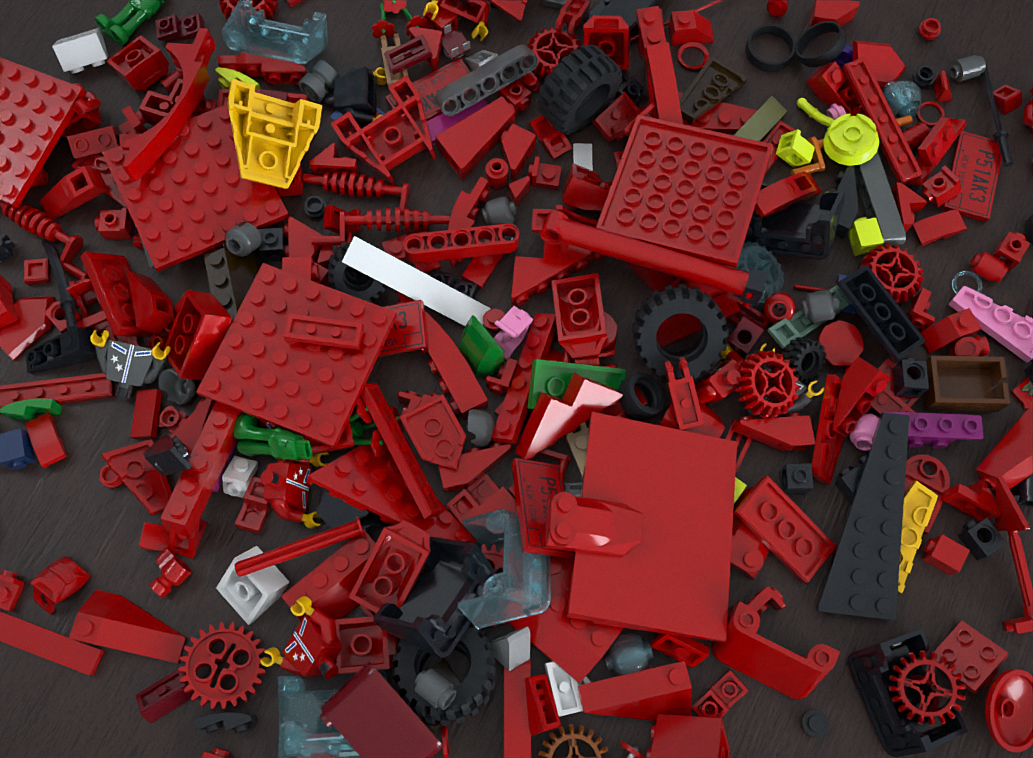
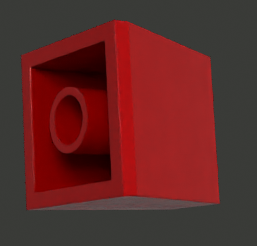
[647,714,730,758]

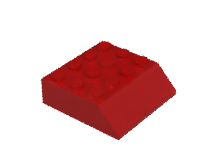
[498,555,623,683]

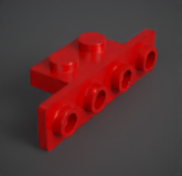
[904,117,967,185]

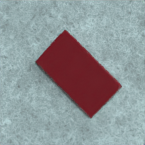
[135,670,194,723]

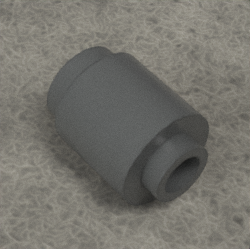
[949,55,986,82]
[414,668,457,710]

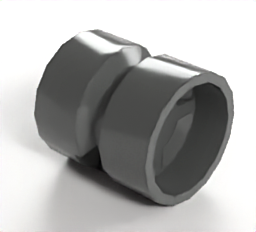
[298,60,339,103]

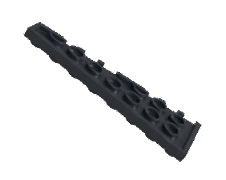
[816,413,909,621]

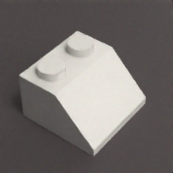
[52,28,109,74]
[216,546,290,625]

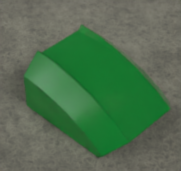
[459,315,504,378]

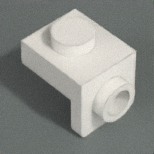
[222,456,258,498]

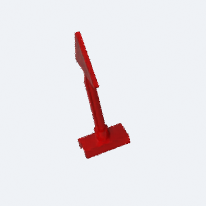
[995,477,1033,634]

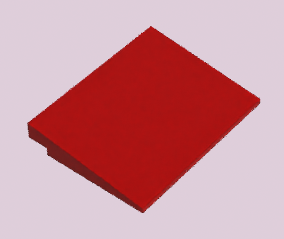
[567,412,737,642]

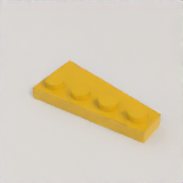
[898,481,938,594]

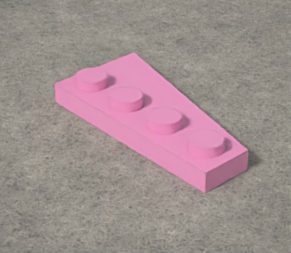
[948,286,1033,363]

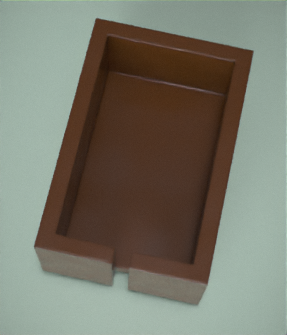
[923,356,1010,412]

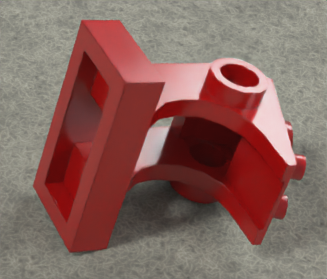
[66,276,110,333]

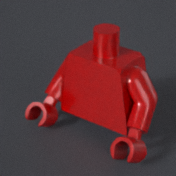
[61,83,101,138]

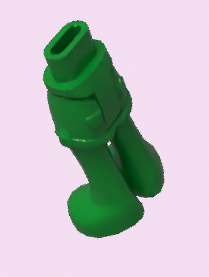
[94,0,165,46]
[233,413,312,461]

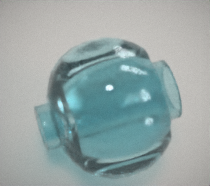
[883,80,922,119]
[604,631,655,676]

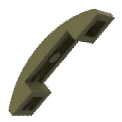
[733,96,787,141]

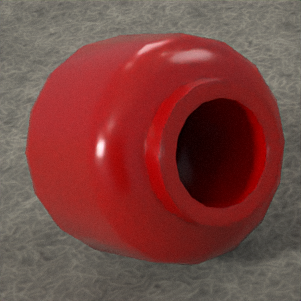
[764,291,795,323]

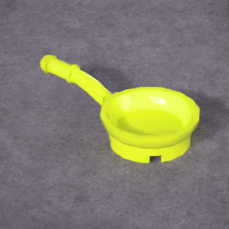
[797,98,880,166]

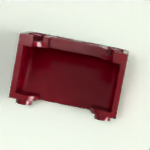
[319,661,444,758]

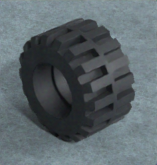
[328,239,386,302]

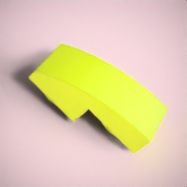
[215,67,261,90]

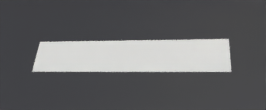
[342,236,490,326]

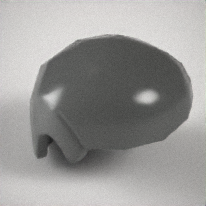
[158,368,197,405]
[467,409,495,448]

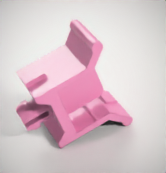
[493,306,533,360]

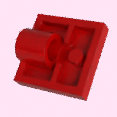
[929,621,1008,695]

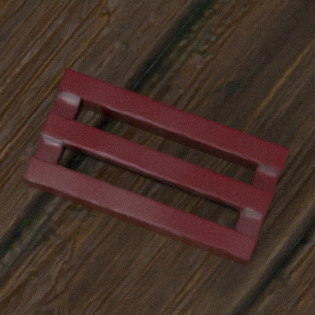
[384,34,433,75]

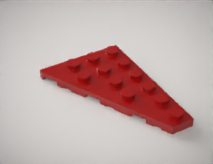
[306,445,478,543]

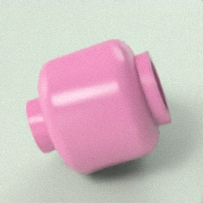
[849,414,879,451]

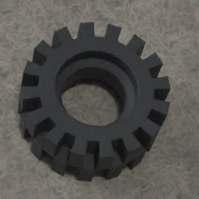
[782,337,826,384]

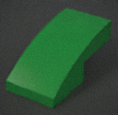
[0,399,62,421]

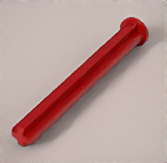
[234,517,365,577]

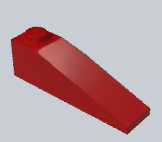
[69,590,187,664]
[577,661,692,721]

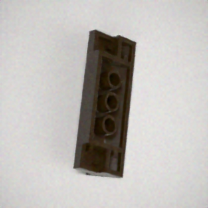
[203,243,259,331]

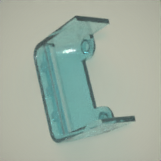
[458,509,551,629]

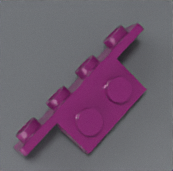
[881,411,983,449]

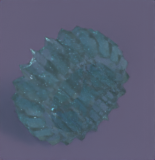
[728,241,785,303]

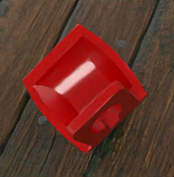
[30,556,91,614]

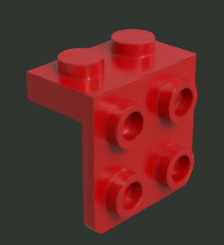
[592,92,655,142]

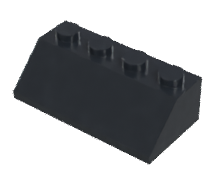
[835,264,925,363]

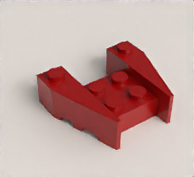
[330,75,437,186]

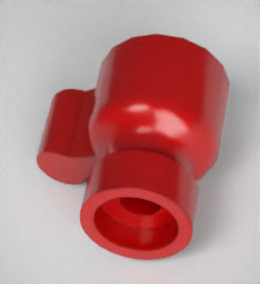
[149,547,192,598]

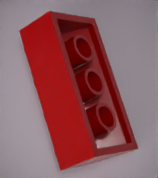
[281,529,376,621]

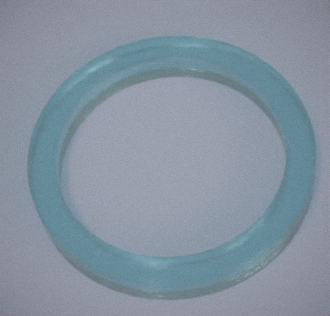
[952,271,982,294]

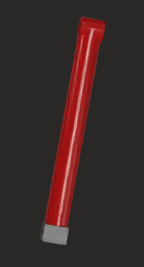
[540,211,768,307]

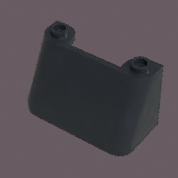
[742,183,845,260]
[373,537,496,658]
[848,628,968,757]

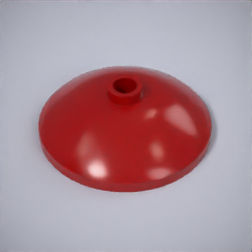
[985,669,1033,752]

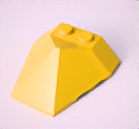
[228,79,322,189]

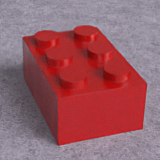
[163,290,232,380]

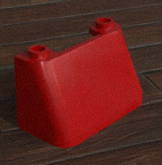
[711,602,840,699]

